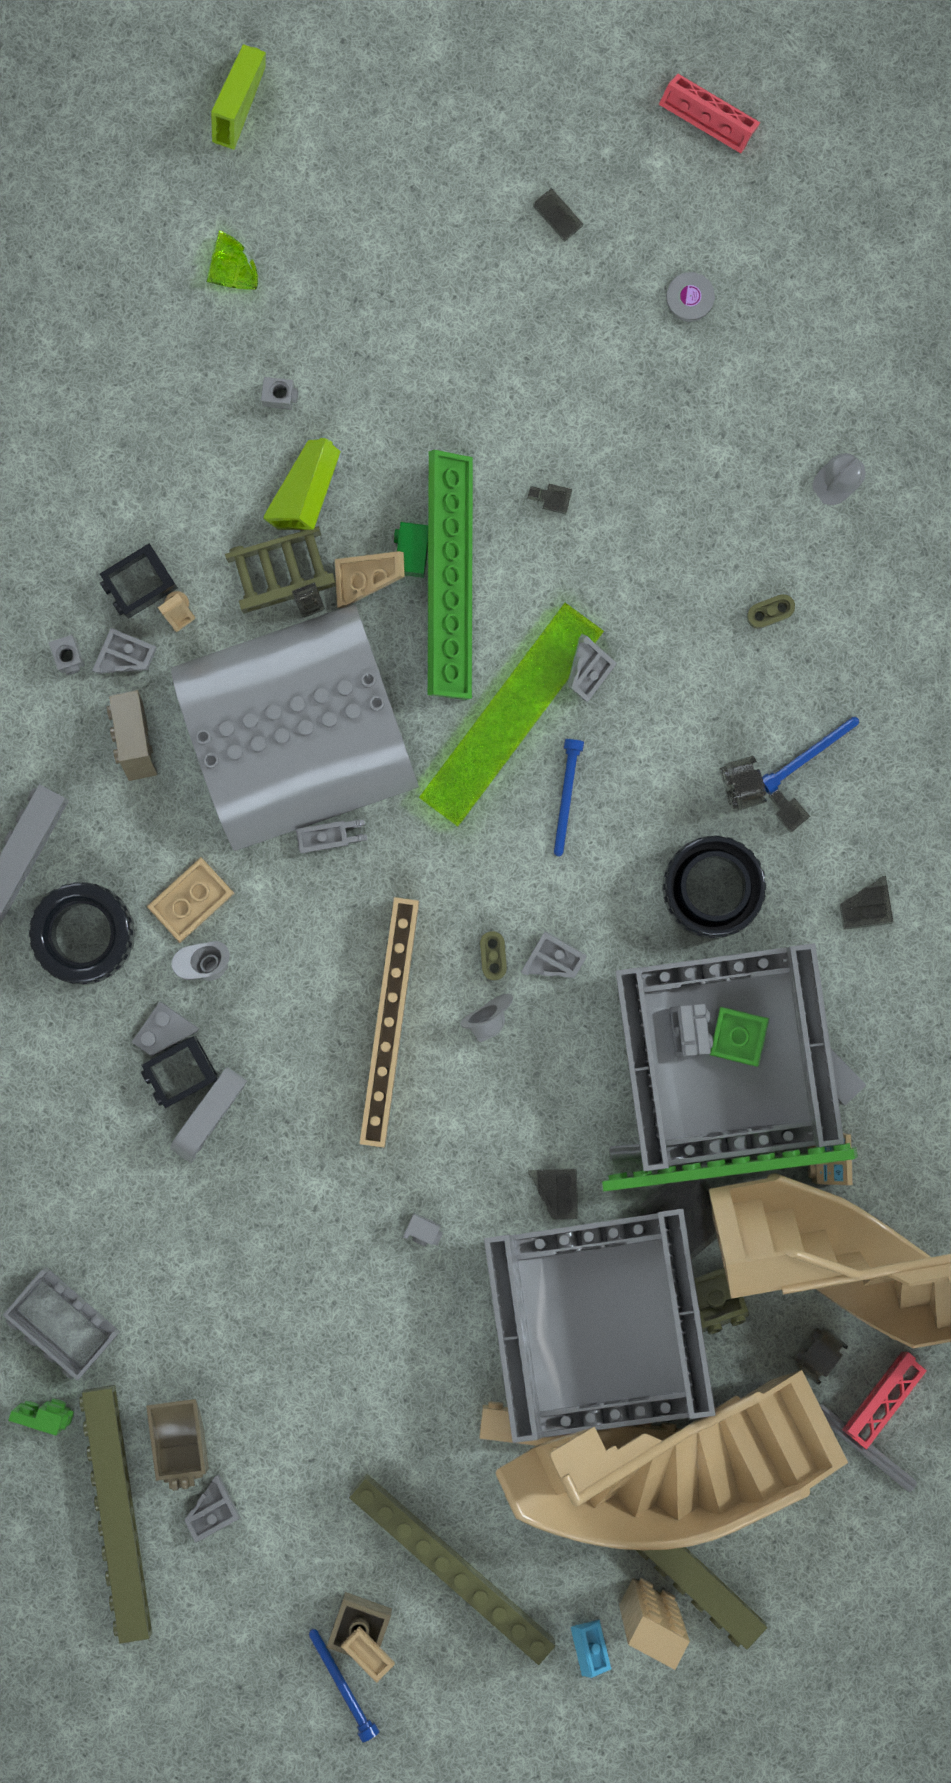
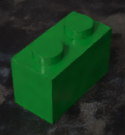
[394,522,428,578]

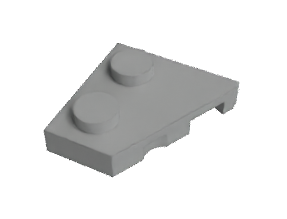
[92,628,157,674]
[567,634,617,702]
[521,931,587,978]
[132,1002,200,1056]
[184,1475,241,1543]

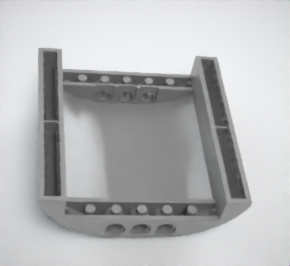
[171,604,419,851]
[615,943,844,1171]
[484,1209,716,1443]

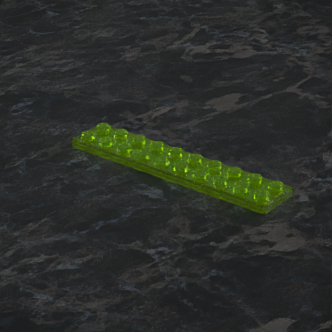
[419,602,604,827]

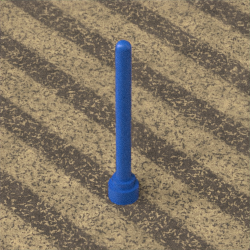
[759,717,859,795]
[554,739,584,857]
[309,1629,379,1743]

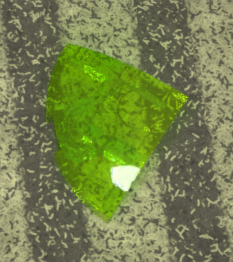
[206,231,258,290]

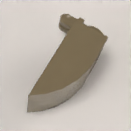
[146,1399,209,1491]

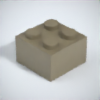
[326,1592,392,1656]

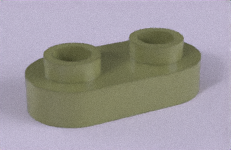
[747,594,795,629]
[480,931,507,981]

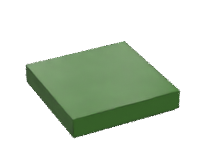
[709,1007,770,1067]

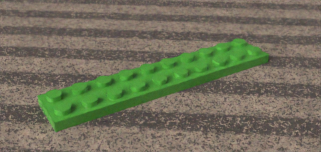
[427,450,473,700]
[602,1143,858,1192]

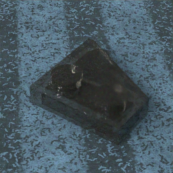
[840,876,894,930]
[528,1169,578,1220]

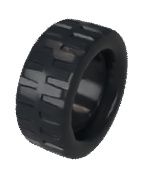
[662,835,767,938]
[29,882,135,985]

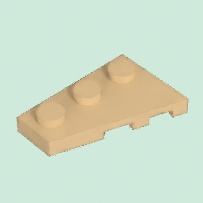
[335,551,405,608]

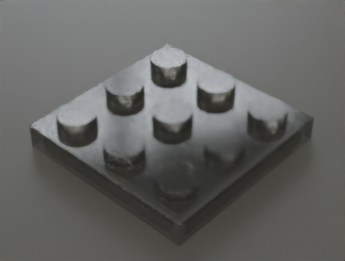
[634,1163,717,1260]

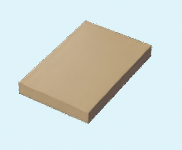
[147,857,235,943]

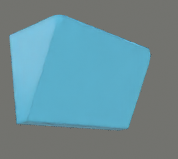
[570,1620,611,1678]

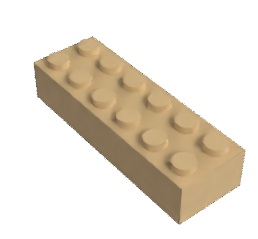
[619,1578,690,1670]

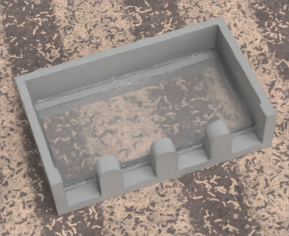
[3,1267,120,1381]

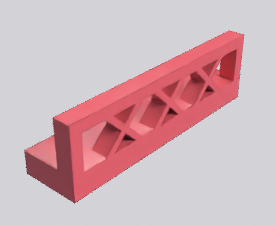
[659,74,760,153]
[842,1351,927,1449]

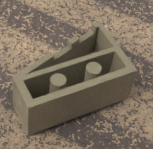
[107,690,158,781]

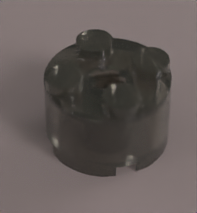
[719,755,767,811]
[792,1327,848,1385]

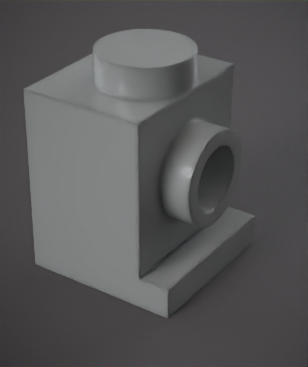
[403,1213,443,1246]

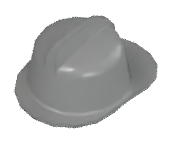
[813,453,866,505]
[172,941,230,981]
[460,993,513,1042]

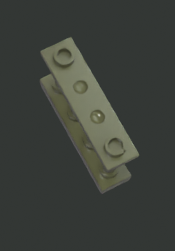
[225,526,336,614]

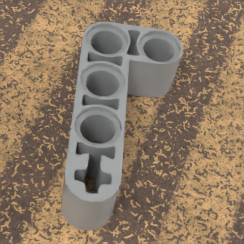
[170,1067,248,1164]

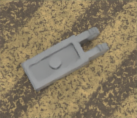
[296,820,368,854]

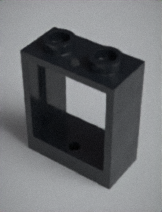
[100,543,178,619]
[141,1036,219,1108]

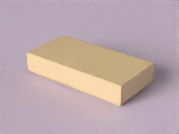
[158,593,196,632]
[341,1626,395,1683]

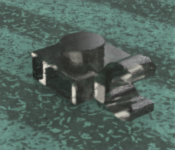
[527,484,572,515]
[768,789,810,833]

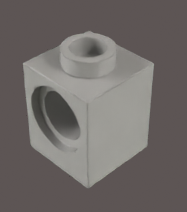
[261,377,298,410]
[49,635,85,675]

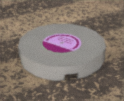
[666,272,715,322]

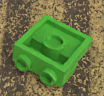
[8,1399,74,1436]

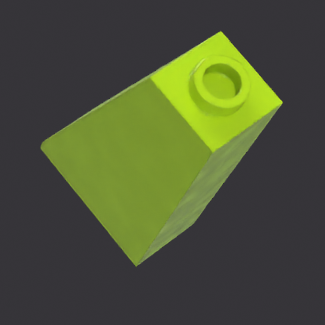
[211,44,266,150]
[263,438,341,530]

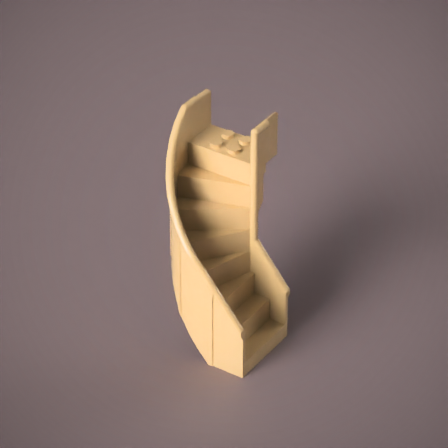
[709,1173,951,1349]
[496,1370,848,1551]

